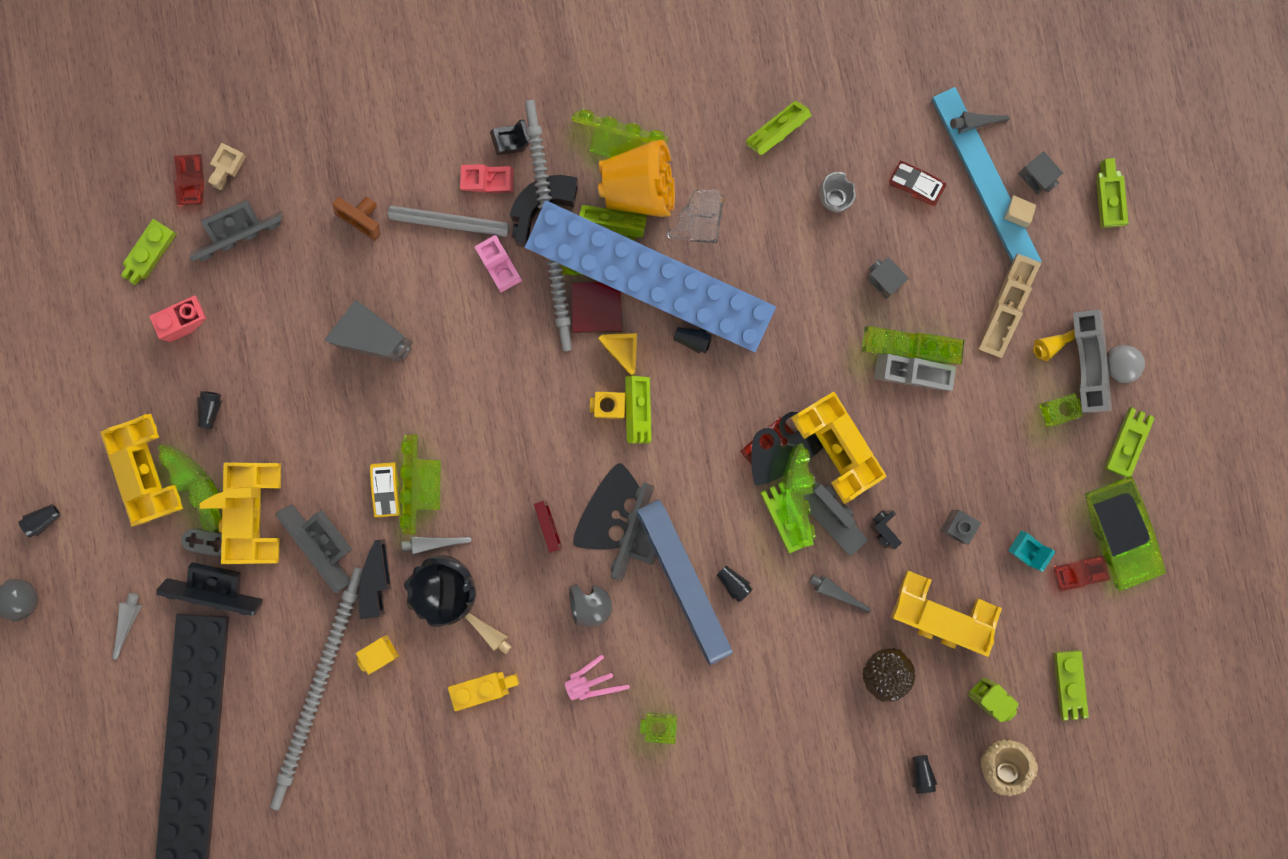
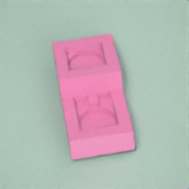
[475,235,522,293]

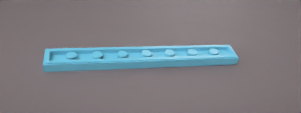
[931,87,1042,262]

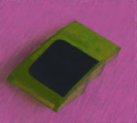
[1084,476,1166,591]

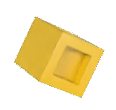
[590,392,626,419]
[356,635,399,675]

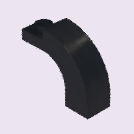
[510,175,579,247]

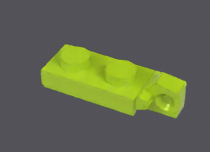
[1096,158,1129,228]

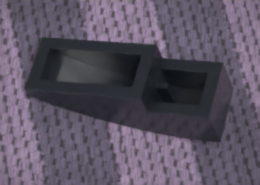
[359,539,391,619]

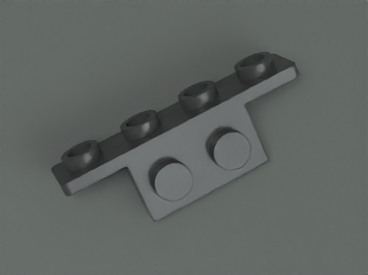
[189,199,284,262]
[783,467,868,556]
[611,483,656,580]
[275,505,352,593]

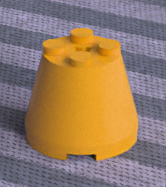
[598,140,675,217]

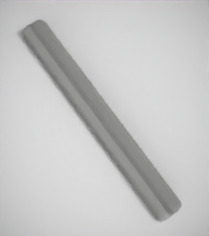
[388,206,509,237]

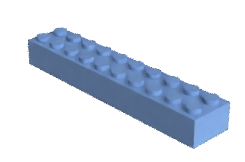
[525,200,776,352]

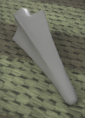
[402,537,472,554]
[112,593,143,660]

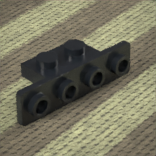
[156,562,263,616]

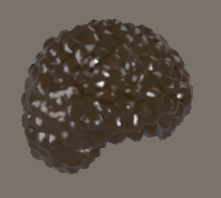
[862,648,916,702]

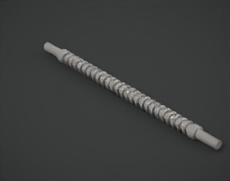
[525,100,572,351]
[270,567,363,810]

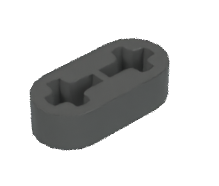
[182,529,222,556]

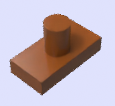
[332,197,381,241]

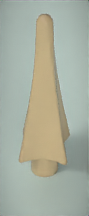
[465,612,512,654]

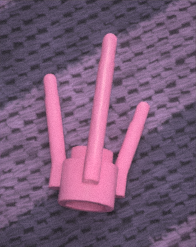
[565,655,630,701]

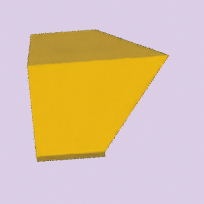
[598,333,637,376]

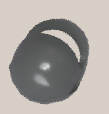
[0,579,39,621]
[569,584,612,627]

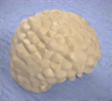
[980,739,1038,797]

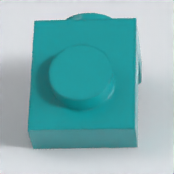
[1008,530,1055,572]

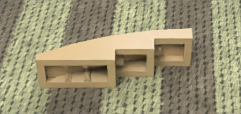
[978,253,1041,358]

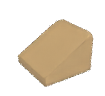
[1003,195,1036,228]

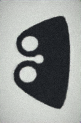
[751,411,824,485]
[573,463,639,549]

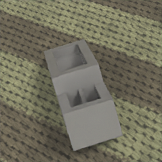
[874,354,956,391]

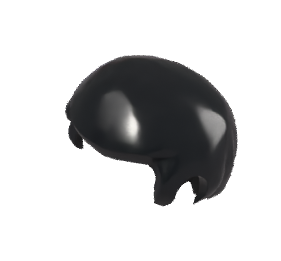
[404,555,477,627]

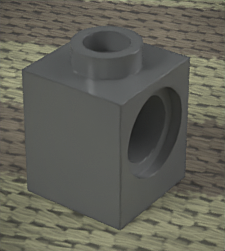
[1018,151,1063,195]
[866,257,909,299]
[940,510,981,545]

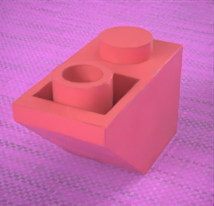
[149,295,207,342]

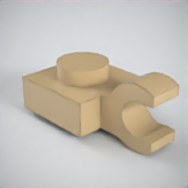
[208,143,246,191]

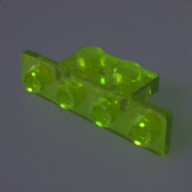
[571,109,669,157]
[399,434,441,535]

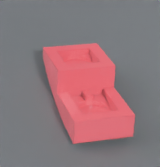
[460,164,514,193]

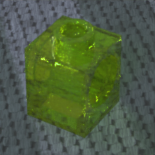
[1039,393,1083,427]
[640,712,677,744]

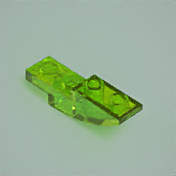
[862,326,965,365]
[782,443,816,547]
[157,444,221,532]

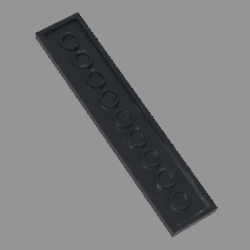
[155,614,229,859]

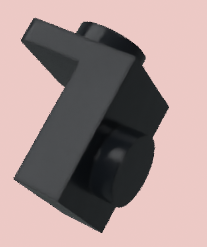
[490,120,530,155]
[870,510,902,550]

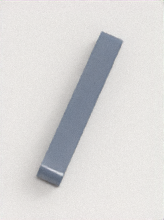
[636,499,733,666]

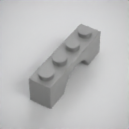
[1073,310,1112,414]

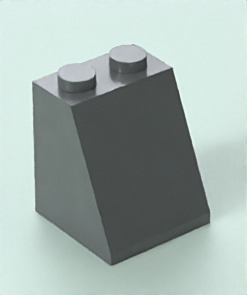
[324,300,413,362]

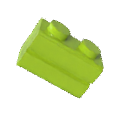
[968,677,1019,722]

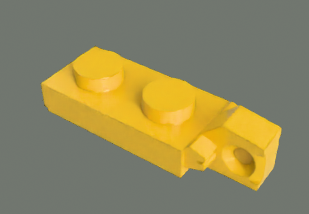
[448,672,520,711]

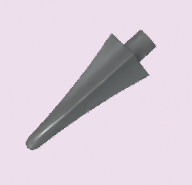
[950,111,1010,134]
[808,574,871,613]

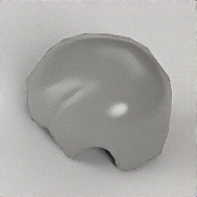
[818,172,856,213]
[1107,344,1145,383]

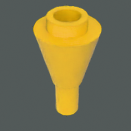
[1033,329,1076,362]

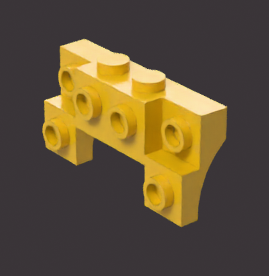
[791,392,887,504]
[100,414,183,527]
[219,462,281,564]
[891,570,1002,657]

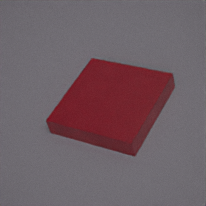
[571,282,622,333]
[534,501,562,553]

